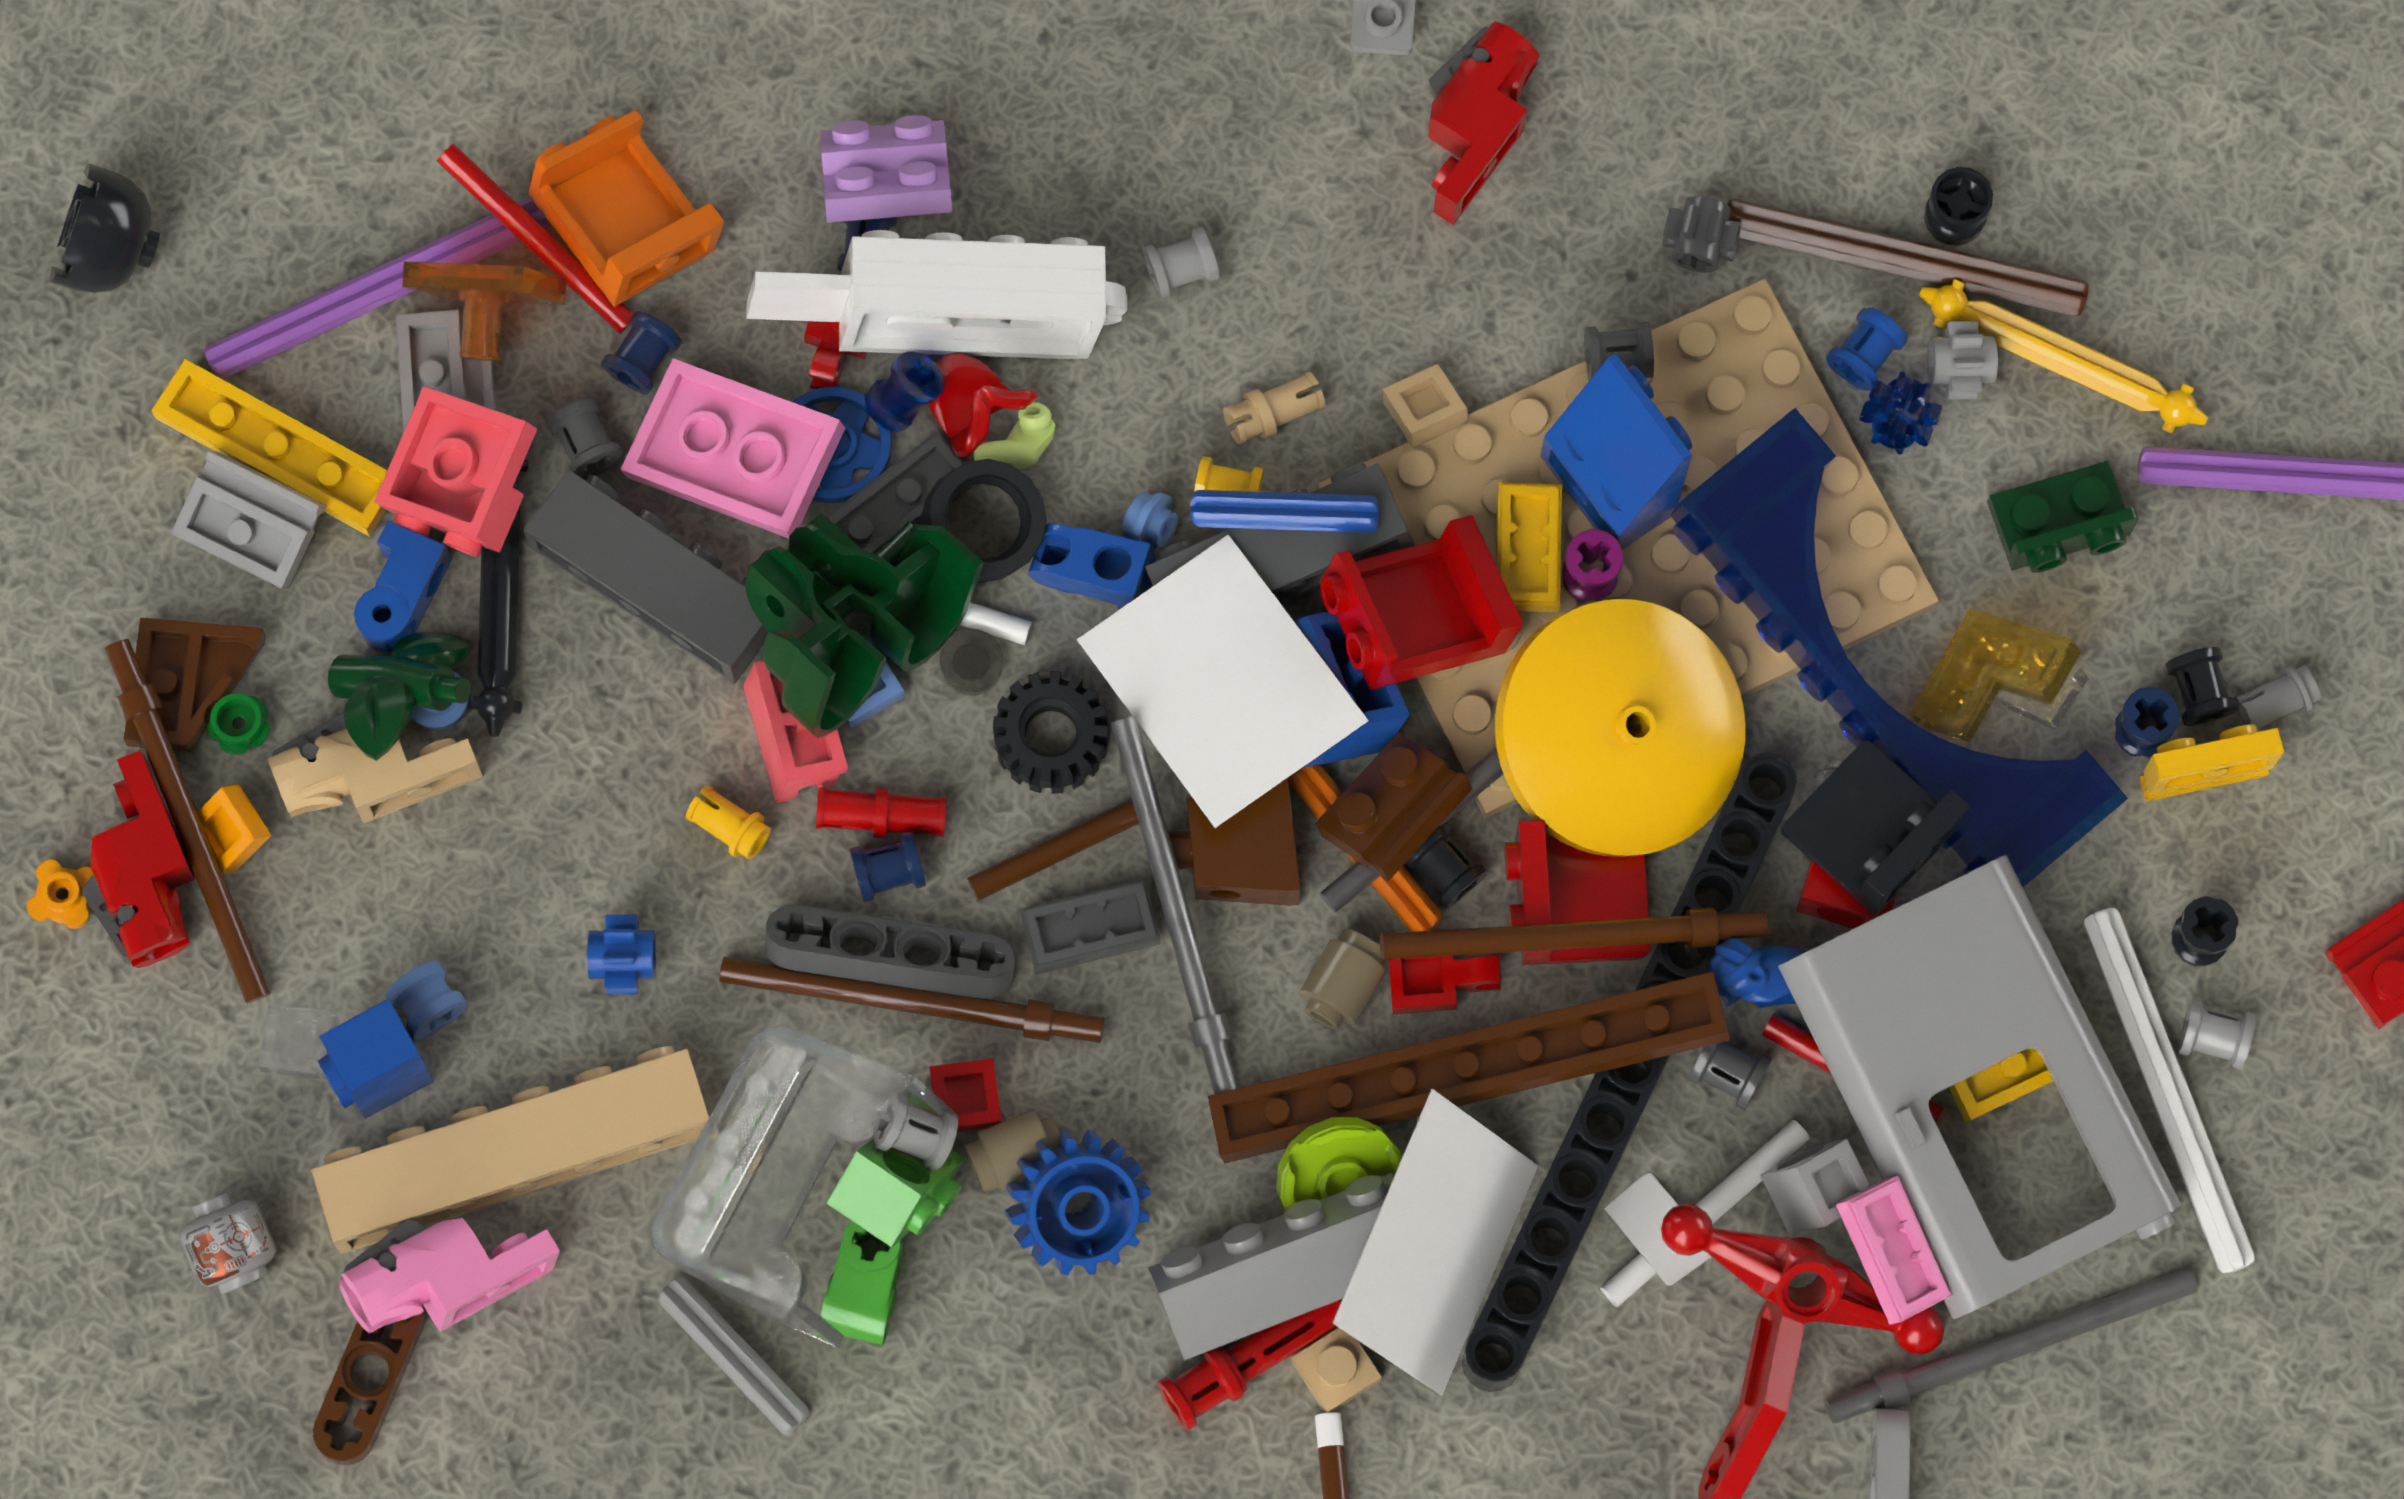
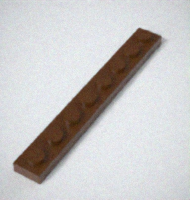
[1208,972,1730,1164]

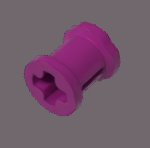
[1563,529,1623,602]

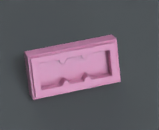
[1835,1175,1952,1324]

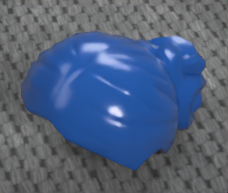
[1709,938,1806,1008]

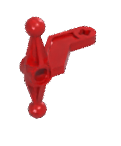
[1661,1203,1945,1499]

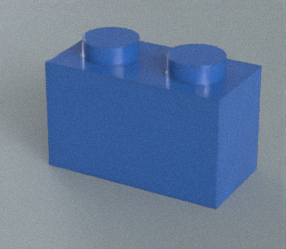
[317,998,434,1119]

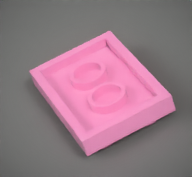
[620,358,845,539]

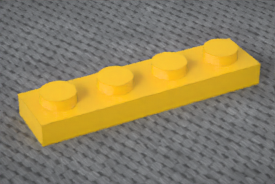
[151,359,387,537]

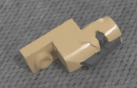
[267,712,483,824]

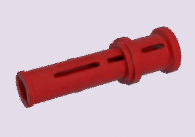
[1157,1300,1341,1431]

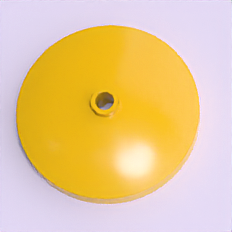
[1495,599,1746,857]

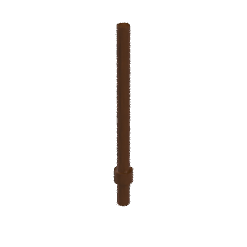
[105,639,270,1004]
[1380,908,1768,960]
[719,957,1105,1043]

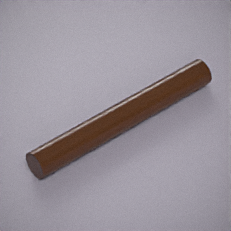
[967,799,1139,901]

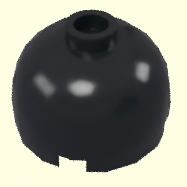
[50,163,160,293]

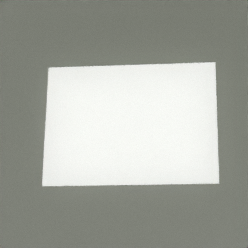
[1077,534,1369,828]
[1333,1089,1538,1396]

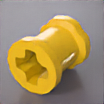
[1194,456,1264,492]

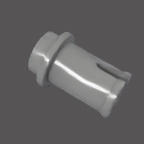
[2234,665,2321,731]

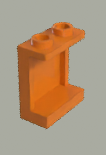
[528,110,725,307]

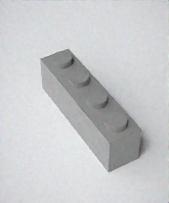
[1148,1173,1394,1360]

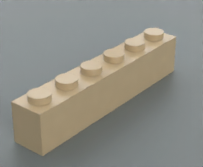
[311,1046,715,1254]

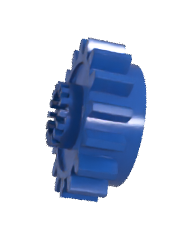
[1005,1130,1151,1275]

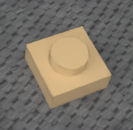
[1382,364,1468,448]
[1291,1327,1382,1413]

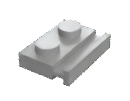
[396,307,496,433]
[171,451,327,589]

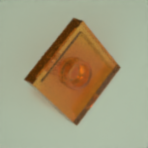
[402,261,567,361]

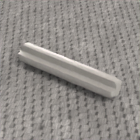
[658,1276,810,1435]

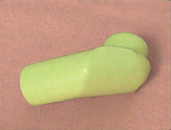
[973,402,1055,470]

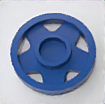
[793,387,891,503]

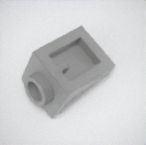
[1350,0,1416,55]

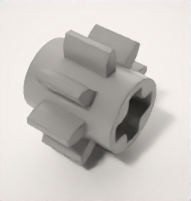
[1927,321,1998,400]

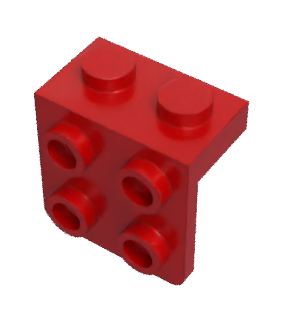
[1504,820,1651,965]

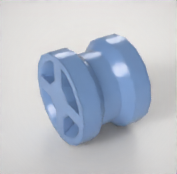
[385,960,468,1040]

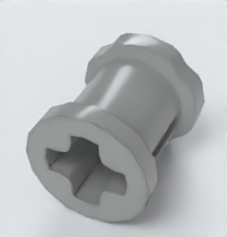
[1142,226,1220,299]
[2178,998,2256,1070]
[873,1093,958,1171]

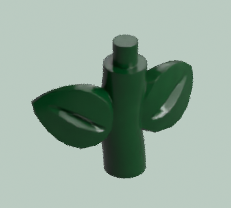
[328,632,471,761]

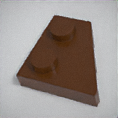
[123,618,266,752]

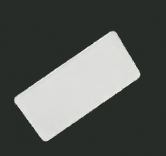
[1604,1173,1712,1286]

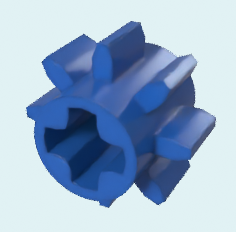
[587,914,656,995]

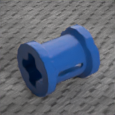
[1826,307,1908,391]

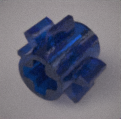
[1860,372,1942,455]

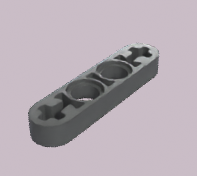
[765,905,1015,999]

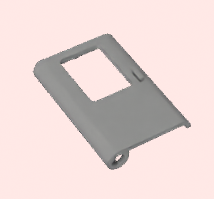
[1778,855,2182,1319]

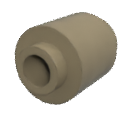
[1299,929,1386,1029]
[964,1109,1060,1193]

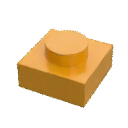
[198,784,272,875]

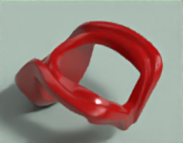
[924,353,1039,457]

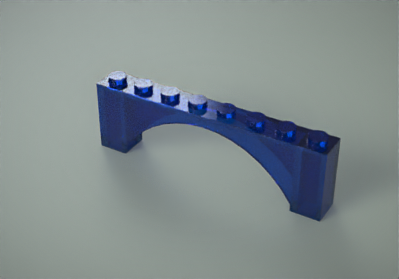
[1670,408,2128,887]

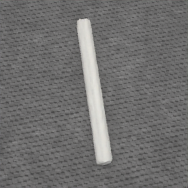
[2083,908,2255,1274]

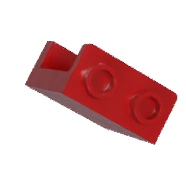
[1320,515,1524,690]

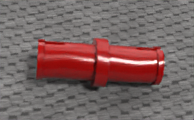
[816,786,946,838]

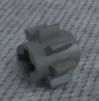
[1662,196,1741,273]

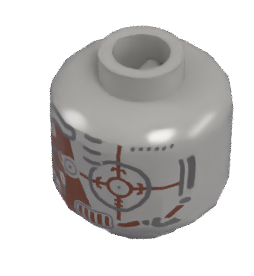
[179,1192,277,1295]

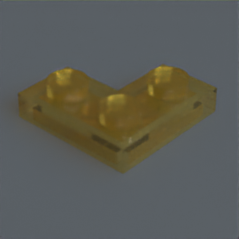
[1910,608,2082,742]

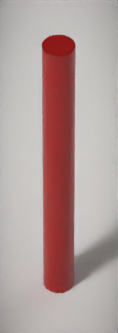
[437,143,634,334]

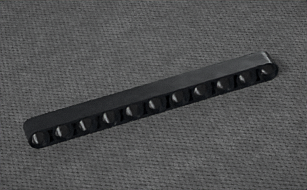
[1462,753,1797,1392]

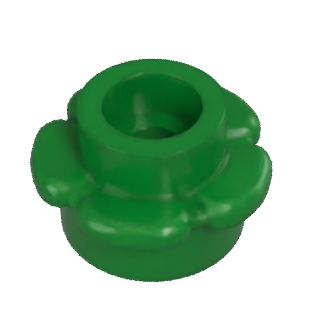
[207,693,270,755]

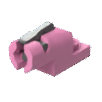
[339,1218,560,1333]

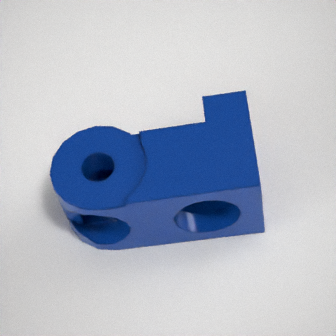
[354,520,452,653]
[1028,524,1157,610]

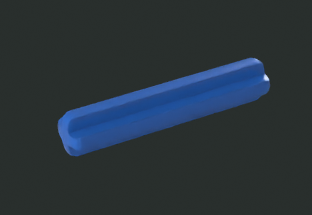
[1190,490,1380,533]

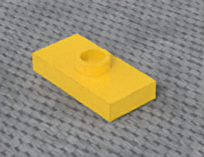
[1496,482,1562,613]

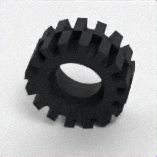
[993,671,1109,794]

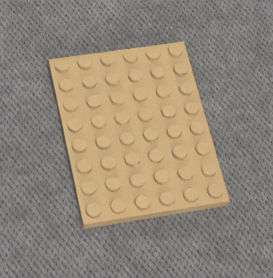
[1317,279,1939,818]

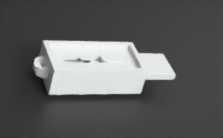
[746,230,1128,359]

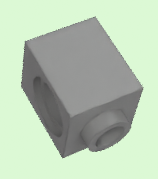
[1760,1139,1870,1233]

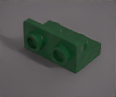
[1987,461,2139,573]

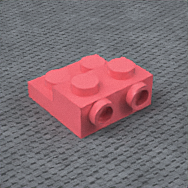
[374,386,537,558]

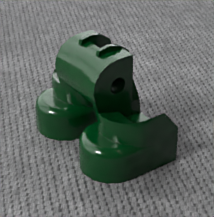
[746,513,984,738]

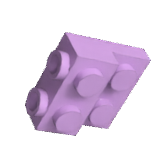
[820,115,952,223]

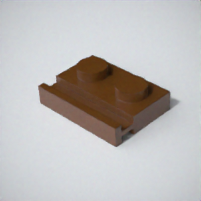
[1315,732,1472,882]

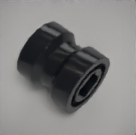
[1924,167,1993,246]

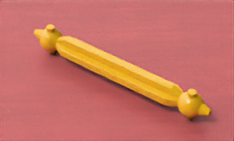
[1919,279,2209,434]

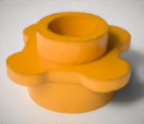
[26,859,93,929]

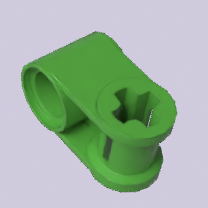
[819,1221,904,1346]

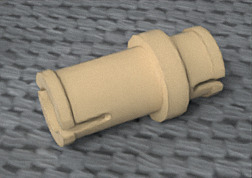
[1223,372,1325,444]

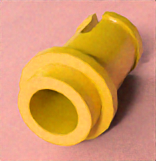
[685,785,771,860]

